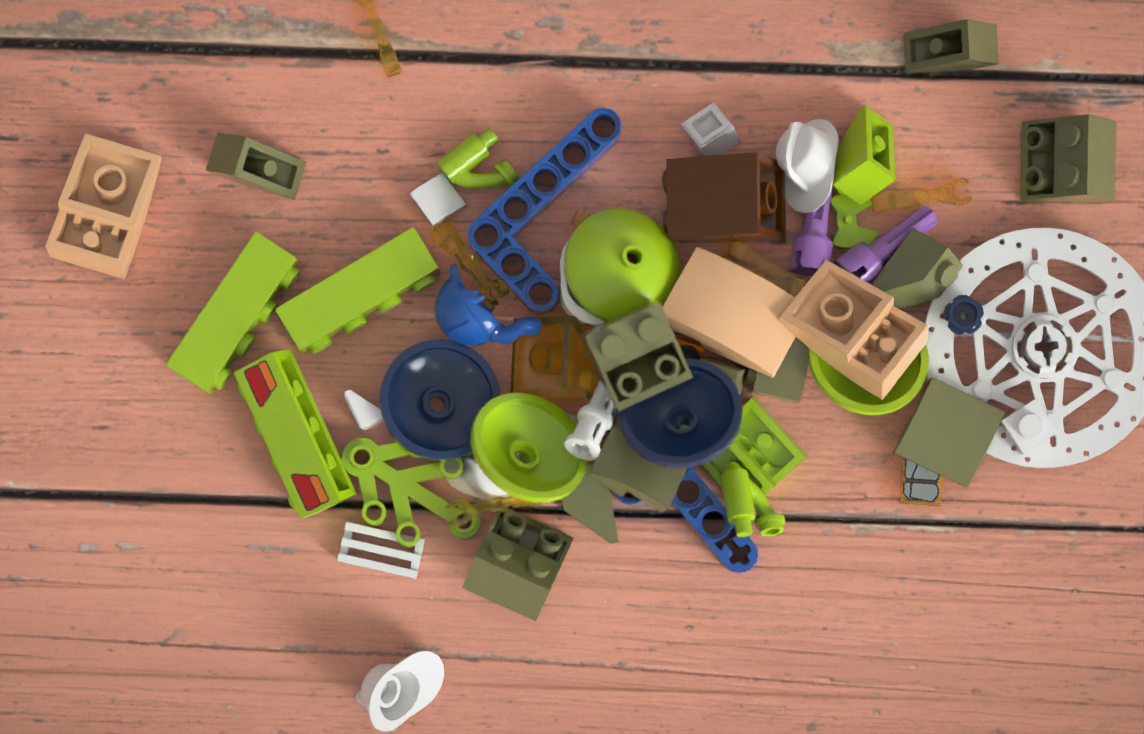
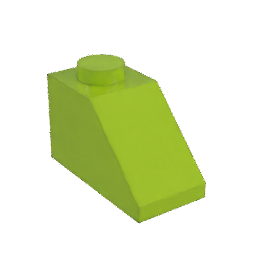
[833,105,896,205]

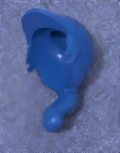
[434,263,542,345]

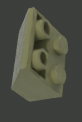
[1020,114,1116,203]
[579,300,693,411]
[462,505,574,621]

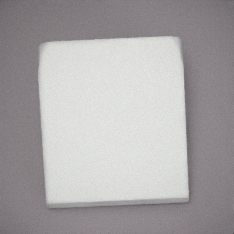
[681,102,740,156]
[409,173,466,228]
[344,390,384,430]

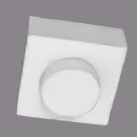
[1001,399,1058,455]

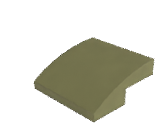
[893,377,1005,488]
[587,411,688,513]

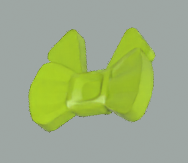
[830,194,878,249]

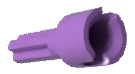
[790,185,834,277]
[833,205,938,284]

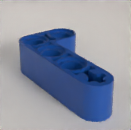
[613,467,758,573]

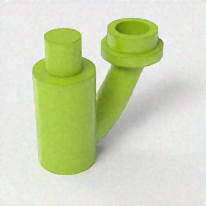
[436,128,520,189]
[720,468,786,537]

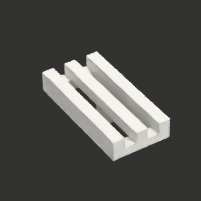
[337,522,425,579]

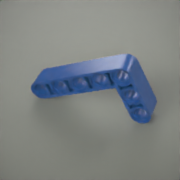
[468,108,622,315]

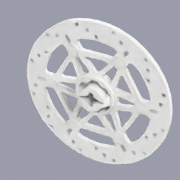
[925,228,1144,468]

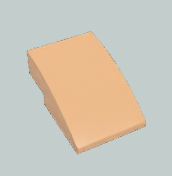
[46,133,162,280]
[662,247,796,378]
[780,260,928,400]

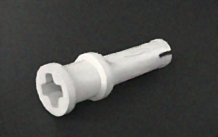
[564,379,614,461]

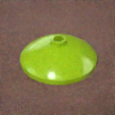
[564,208,681,322]
[808,344,929,415]
[471,393,588,503]

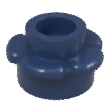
[944,295,984,335]

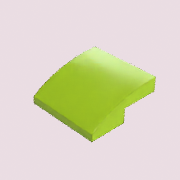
[701,396,808,495]

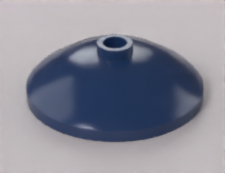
[379,339,501,460]
[619,358,743,468]

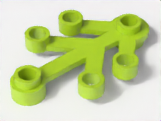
[342,438,480,547]

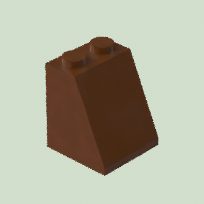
[662,152,786,243]

